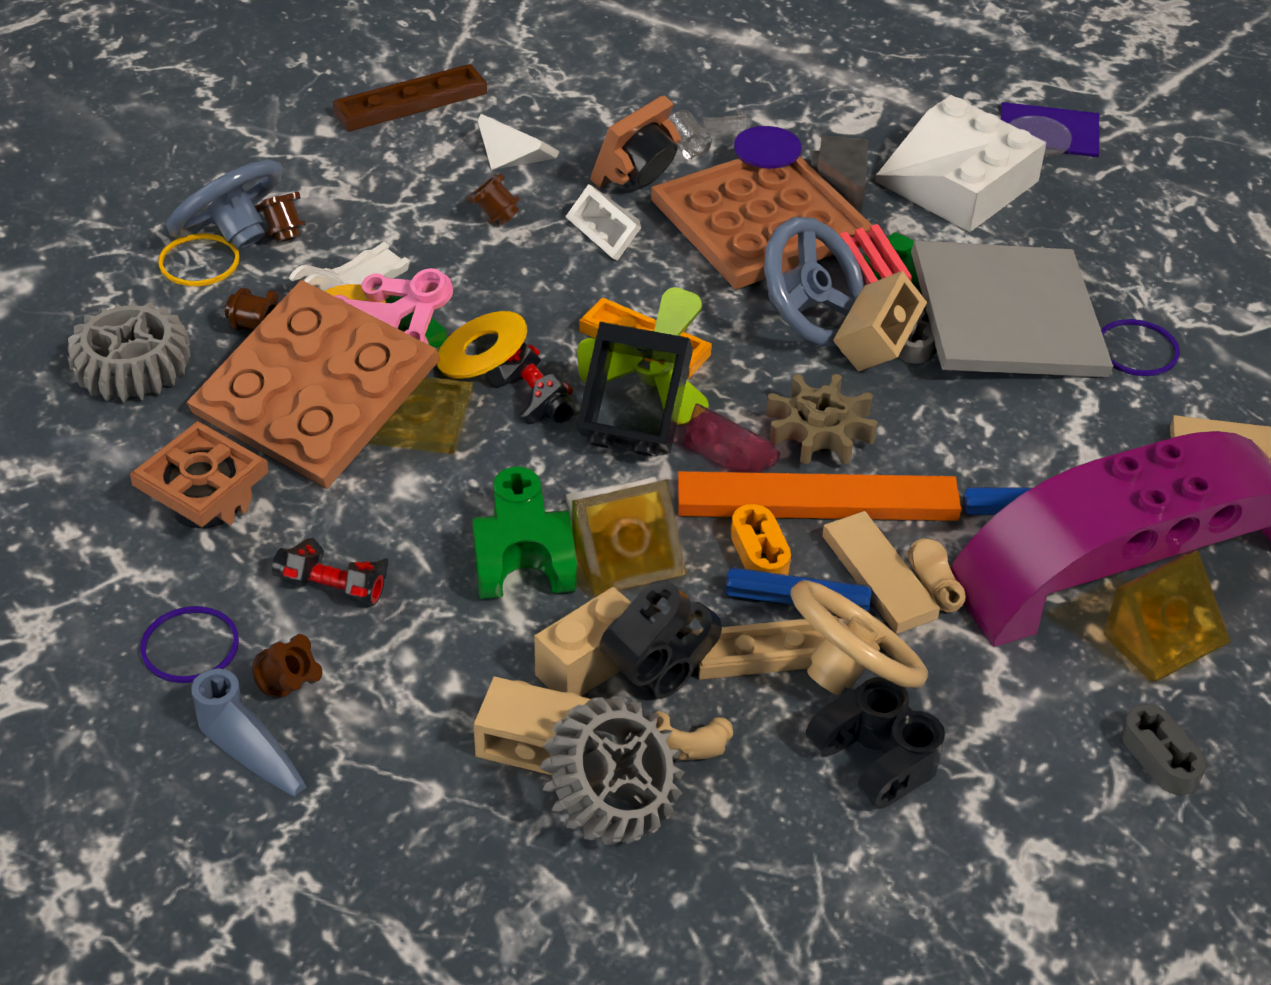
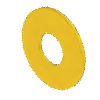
[437,311,528,379]

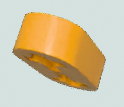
[731,504,791,575]

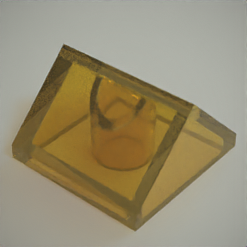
[572,479,687,596]
[1103,550,1231,681]

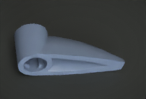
[191,668,307,797]

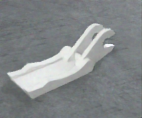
[289,242,410,291]

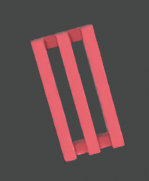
[840,224,912,285]

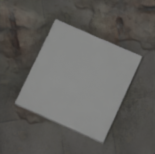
[911,240,1113,377]

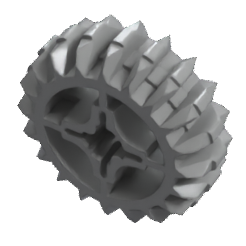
[67,300,191,403]
[539,696,685,845]

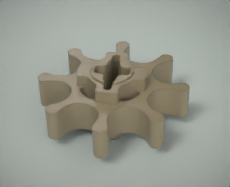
[766,374,878,464]

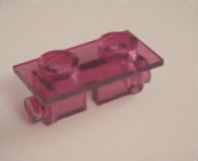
[683,403,780,473]

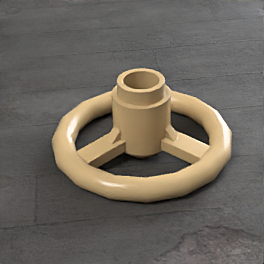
[790,580,928,695]

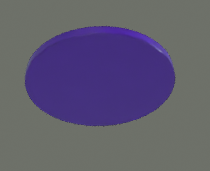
[734,126,802,169]

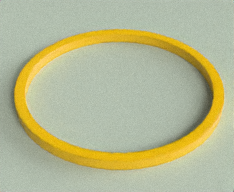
[158,233,240,287]

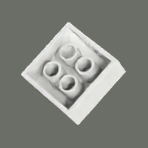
[875,95,1046,232]

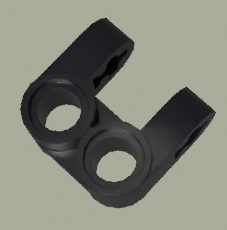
[599,580,722,698]
[806,677,945,808]

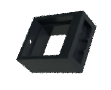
[576,322,693,457]

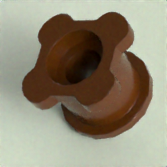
[466,173,520,225]
[254,192,306,243]
[225,288,279,330]
[252,634,323,699]

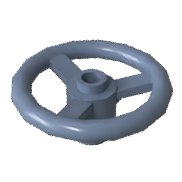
[166,159,283,250]
[764,217,865,347]

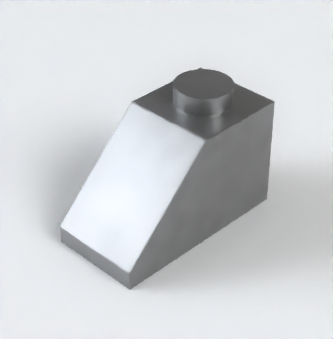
[811,135,869,215]

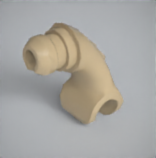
[908,538,966,613]
[654,711,733,760]

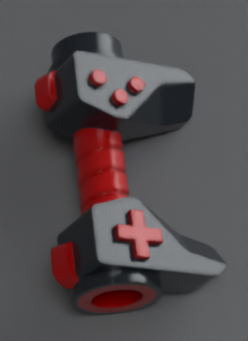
[485,342,576,424]
[272,538,389,606]

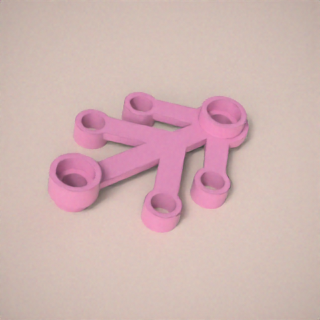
[334,268,453,345]

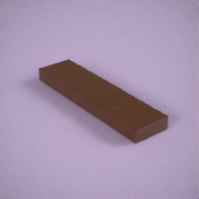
[333,64,487,132]

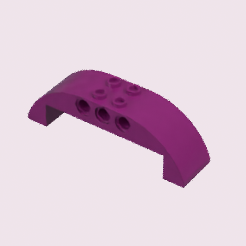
[950,431,1271,647]

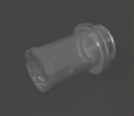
[702,111,751,142]

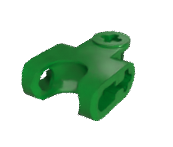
[472,466,577,599]

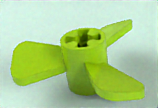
[577,287,709,426]

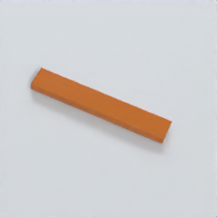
[677,471,961,521]

